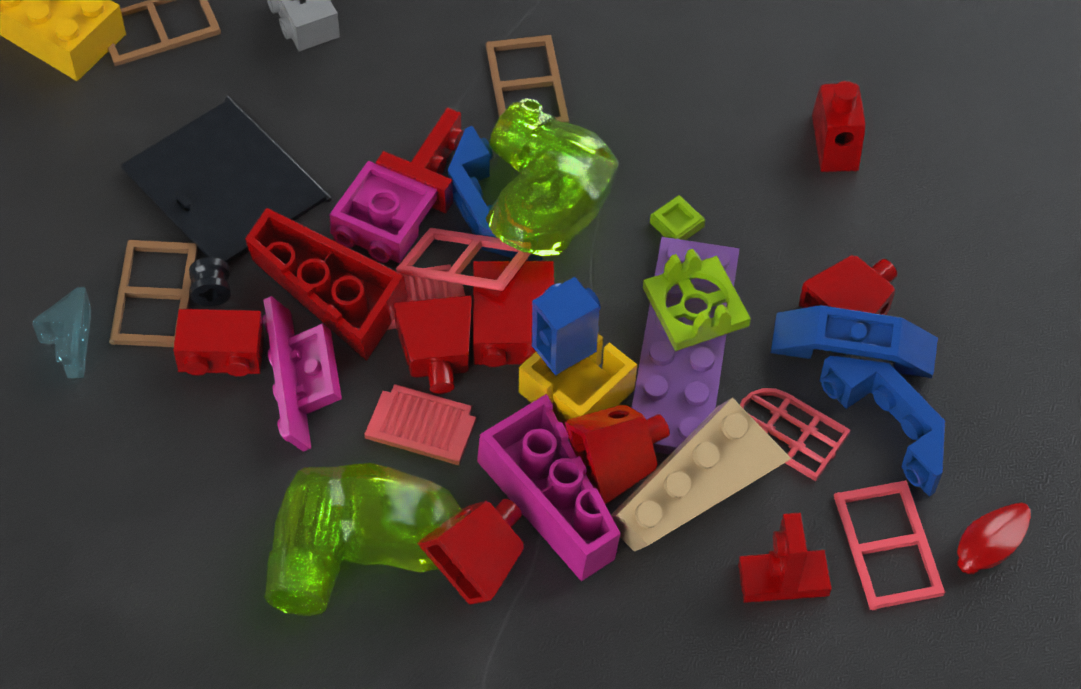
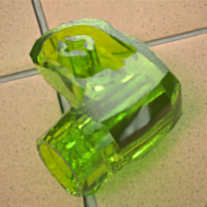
[486,98,619,256]
[264,463,462,616]

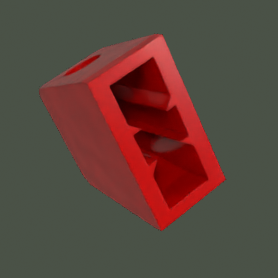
[812,81,866,172]
[799,255,897,315]
[394,295,472,394]
[565,405,670,504]
[417,499,524,605]

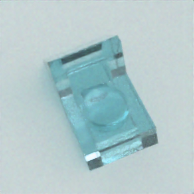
[32,287,92,378]

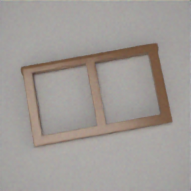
[108,0,221,66]
[485,35,569,134]
[109,240,198,347]

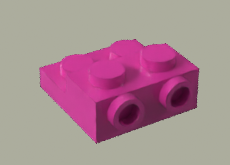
[329,161,437,263]

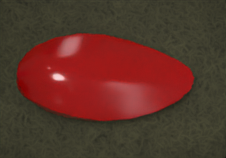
[957,503,1031,574]

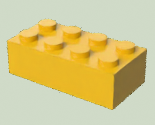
[0,0,126,81]

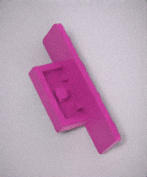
[263,296,342,452]

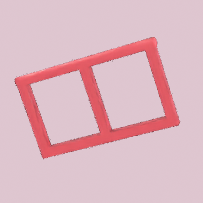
[396,228,534,291]
[834,480,945,611]

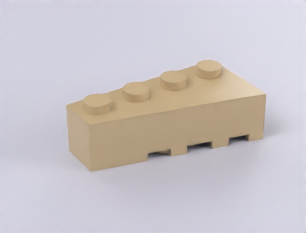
[611,397,791,552]

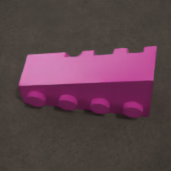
[477,394,621,582]

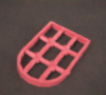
[740,388,851,481]

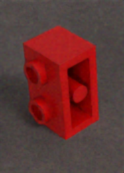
[173,309,265,376]

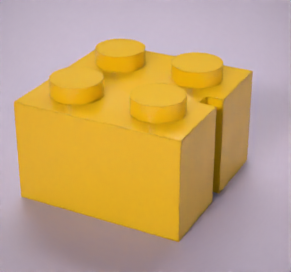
[519,334,637,431]

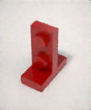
[376,107,464,213]
[738,513,832,603]

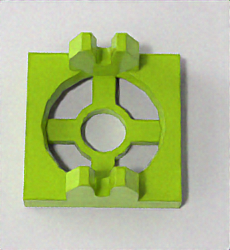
[643,248,751,351]

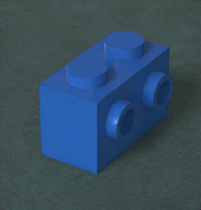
[532,277,601,375]

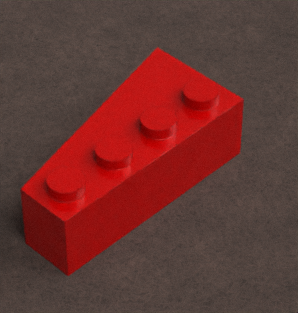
[245,208,408,361]

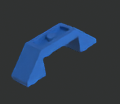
[448,126,546,261]
[770,305,938,378]
[819,356,945,496]

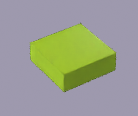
[650,195,705,240]

